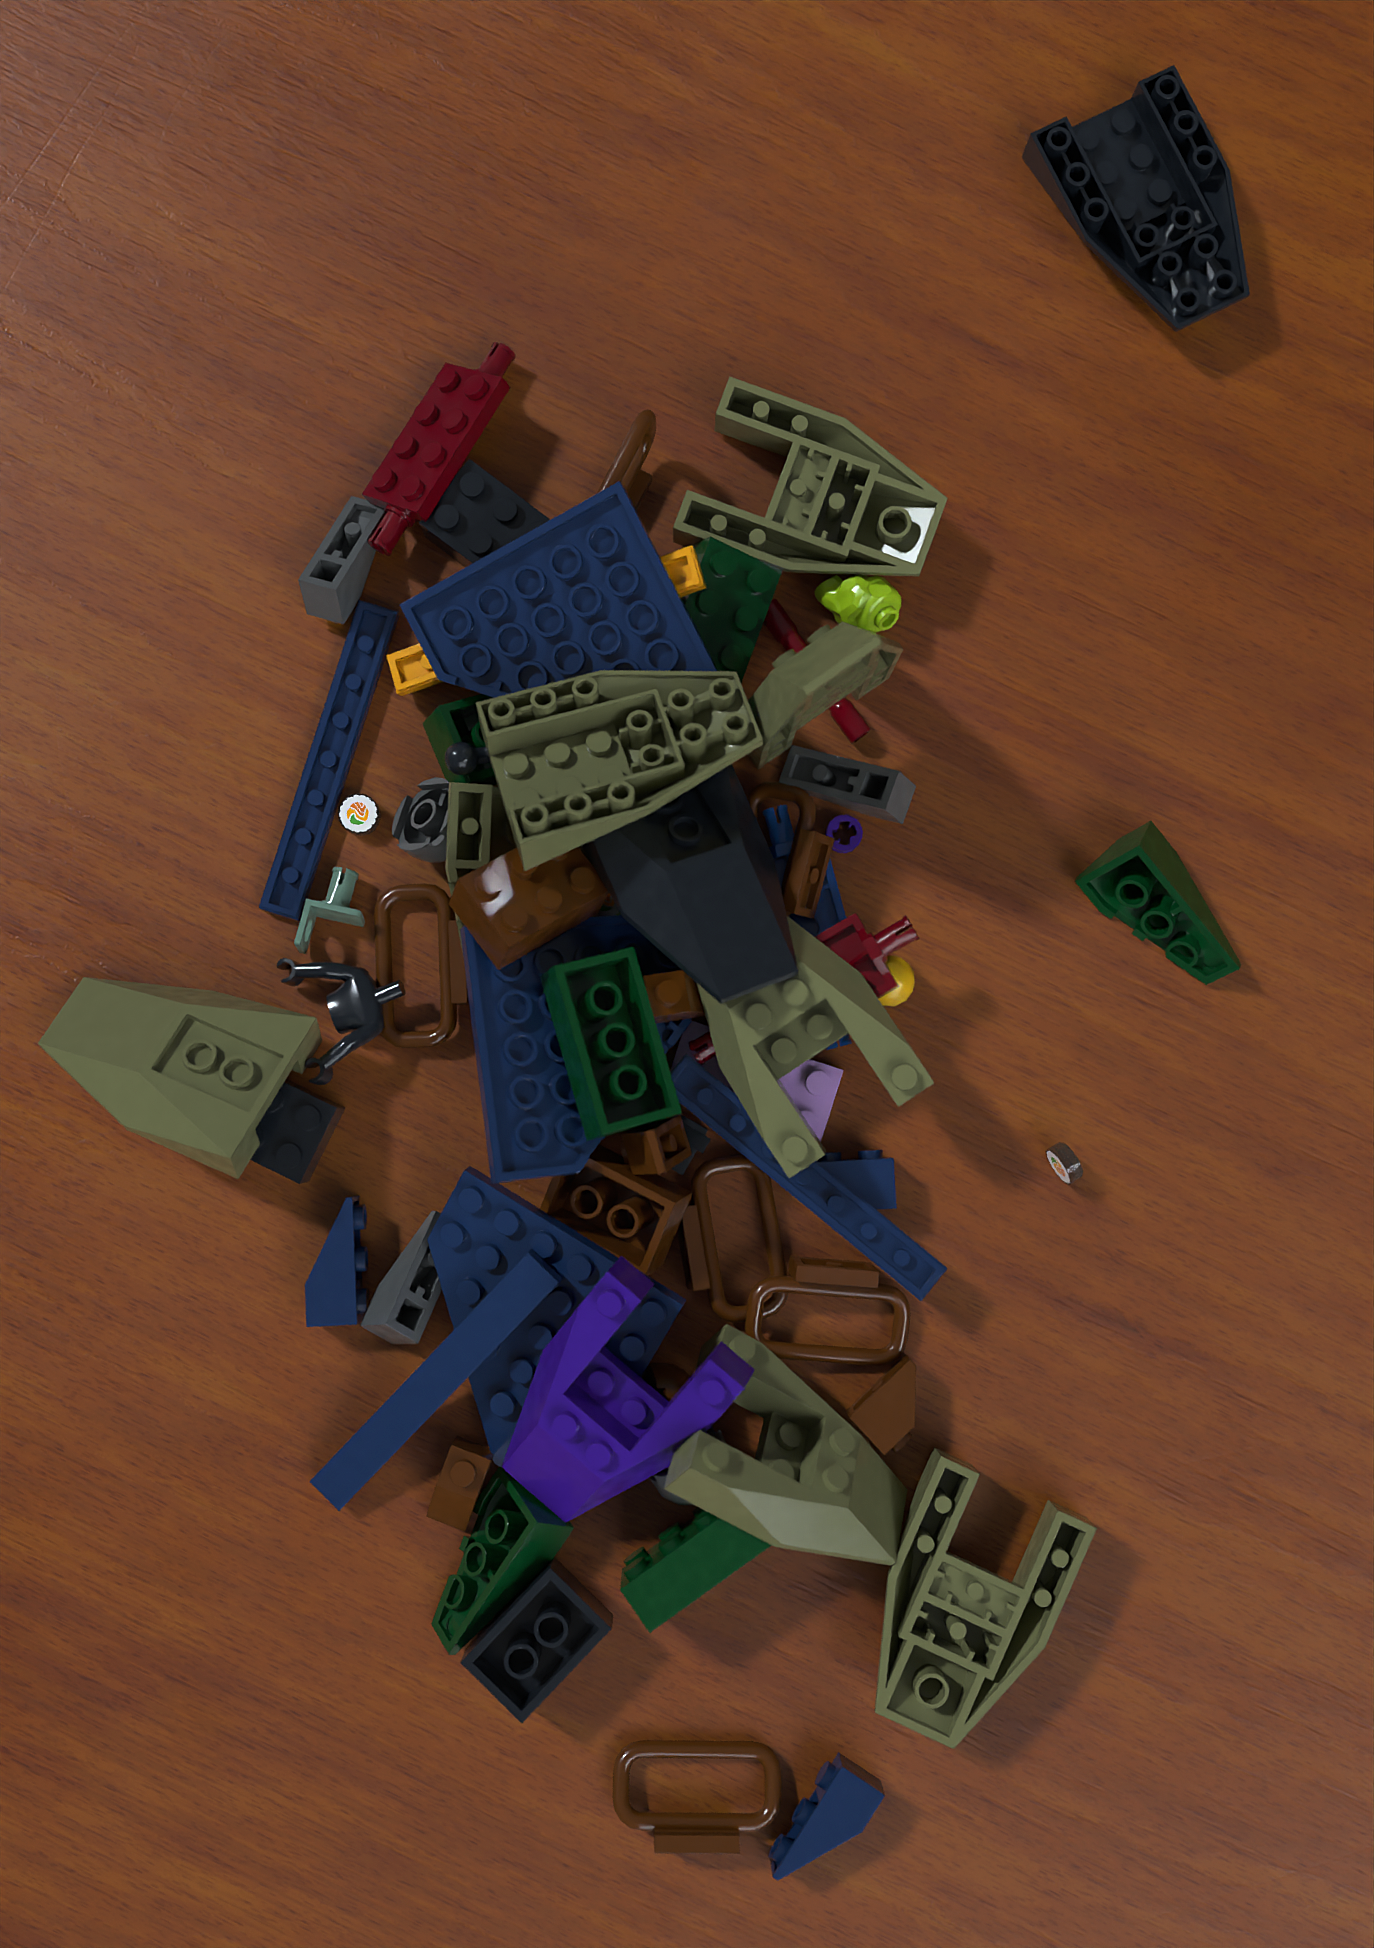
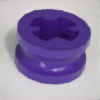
[825,815,863,854]

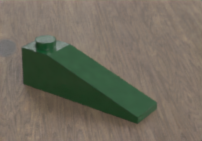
[1075,821,1242,985]
[431,1467,574,1655]

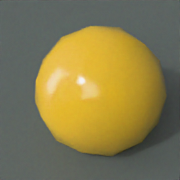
[879,955,915,1006]

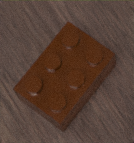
[449,847,609,970]
[540,1144,693,1275]

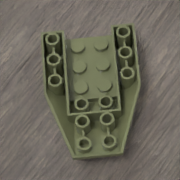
[476,670,763,871]
[38,977,322,1179]

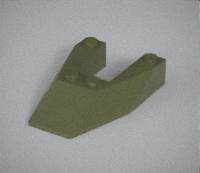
[673,377,948,576]
[747,622,904,770]
[697,916,934,1178]
[664,1324,907,1565]
[874,1447,1097,1749]

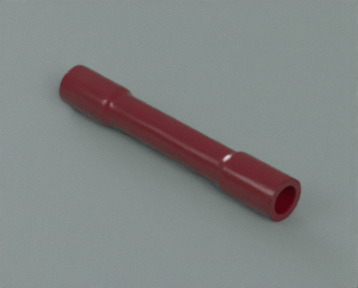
[764,599,871,744]

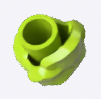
[814,574,901,633]

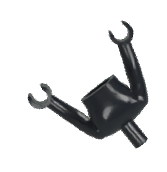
[277,958,406,1086]

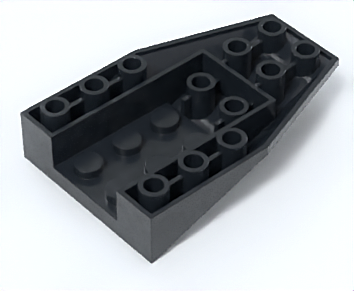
[1022,65,1250,332]
[581,764,799,1004]

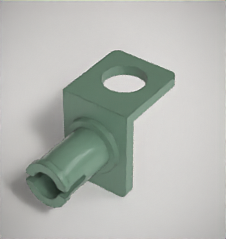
[294,867,365,954]

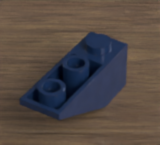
[817,1150,897,1210]
[305,1195,370,1327]
[769,1752,885,1881]

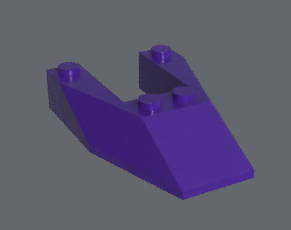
[502,1256,755,1523]

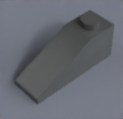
[298,496,386,624]
[779,745,916,824]
[360,1211,442,1344]

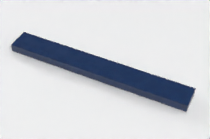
[259,600,399,921]
[670,1054,948,1301]
[309,1249,562,1511]

